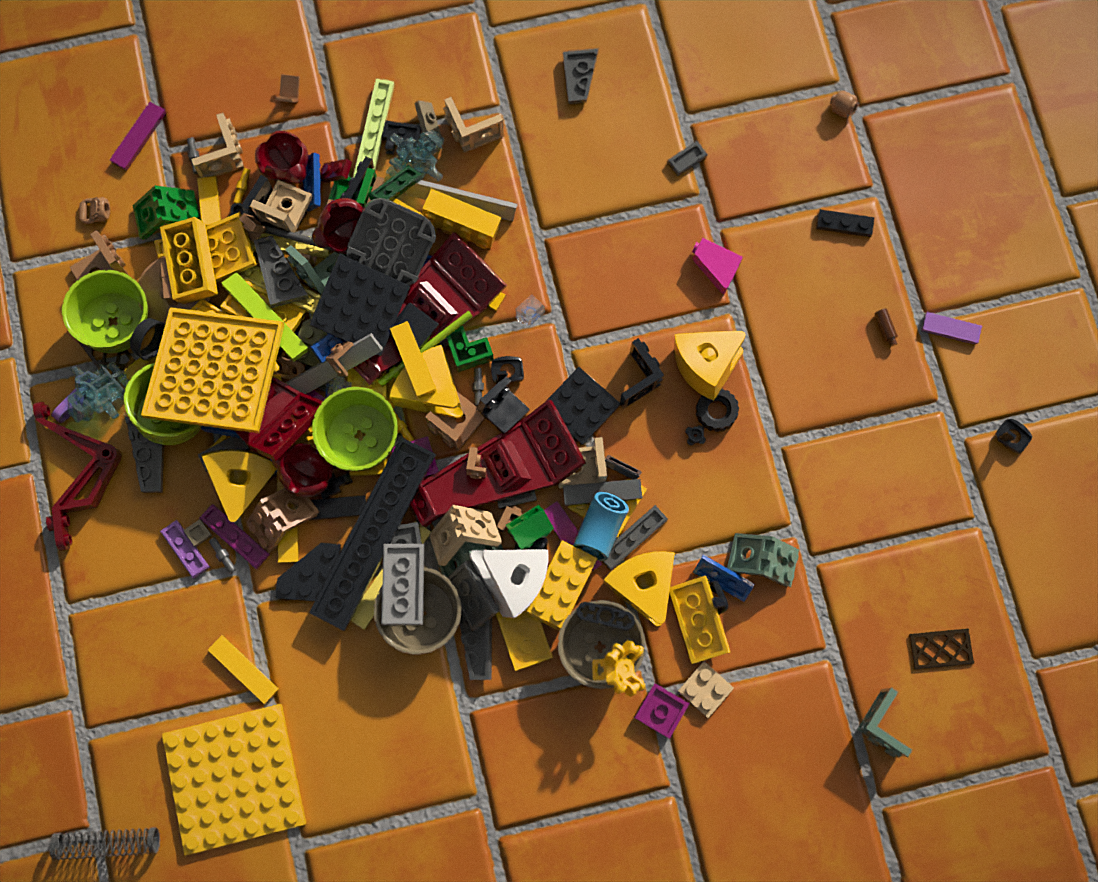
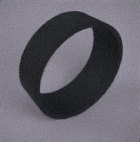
[130,318,165,361]

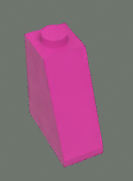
[692,238,743,295]

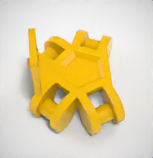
[592,640,645,697]

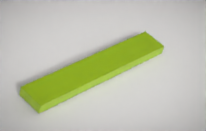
[221,272,309,362]

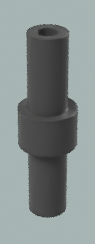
[187,138,200,174]
[472,368,484,406]
[209,537,236,573]

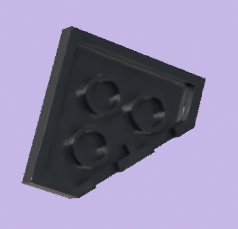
[275,543,341,602]

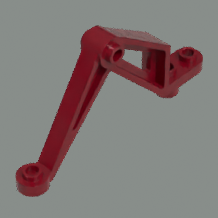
[33,402,122,551]

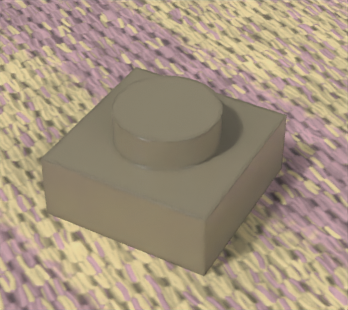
[184,519,212,547]

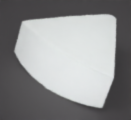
[469,549,548,618]

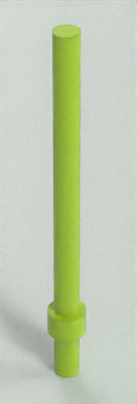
[378,310,473,387]

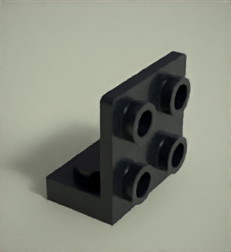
[477,376,530,434]

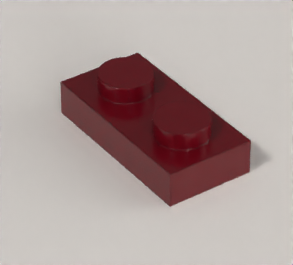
[320,159,352,183]

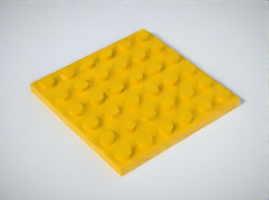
[141,308,285,433]
[162,704,306,855]

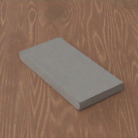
[382,544,424,625]

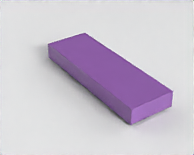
[922,312,982,345]
[160,520,210,579]

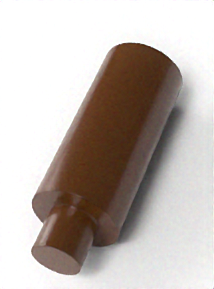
[874,308,898,347]

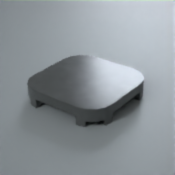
[346,198,436,286]

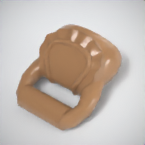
[79,197,110,224]

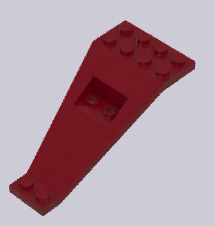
[353,232,507,385]
[234,376,323,461]
[411,399,586,527]

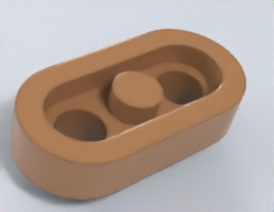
[273,357,305,380]

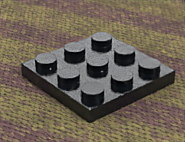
[545,367,621,446]

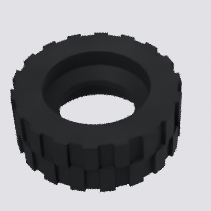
[696,388,739,432]

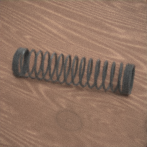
[49,827,160,860]

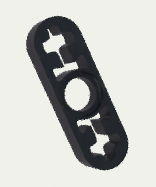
[577,602,635,631]

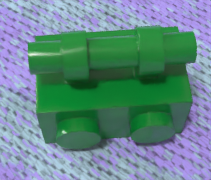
[505,505,554,549]

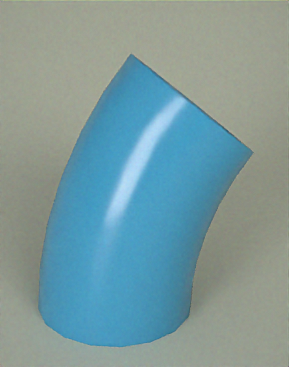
[573,492,629,561]

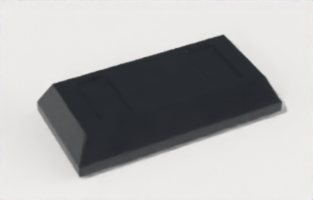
[605,455,642,480]

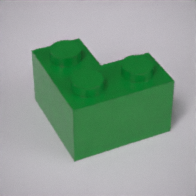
[446,326,494,372]

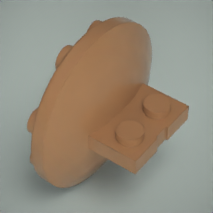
[138,257,212,324]

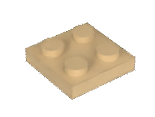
[678,661,734,718]

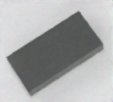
[667,141,708,176]

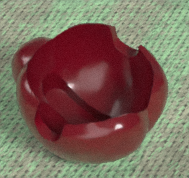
[255,131,308,184]
[312,198,363,254]
[272,443,334,497]

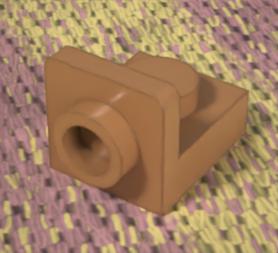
[239,213,266,242]
[466,447,486,479]
[497,505,522,532]

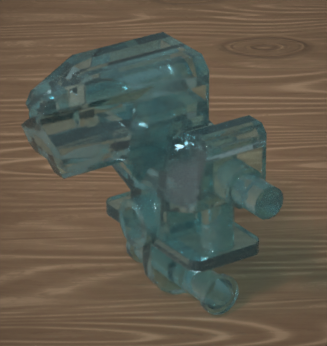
[386,130,444,181]
[68,361,129,423]

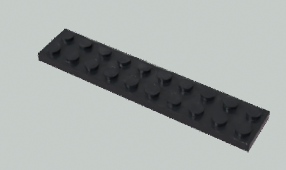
[309,437,436,631]

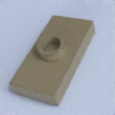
[414,100,441,138]

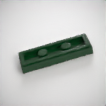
[369,165,422,201]

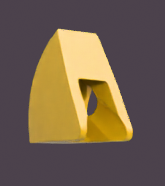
[674,331,745,400]
[389,345,463,419]
[201,449,277,522]
[603,552,674,627]

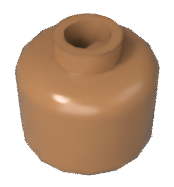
[830,90,859,118]

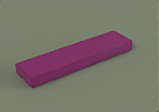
[110,102,167,171]
[544,501,602,572]
[199,504,270,569]

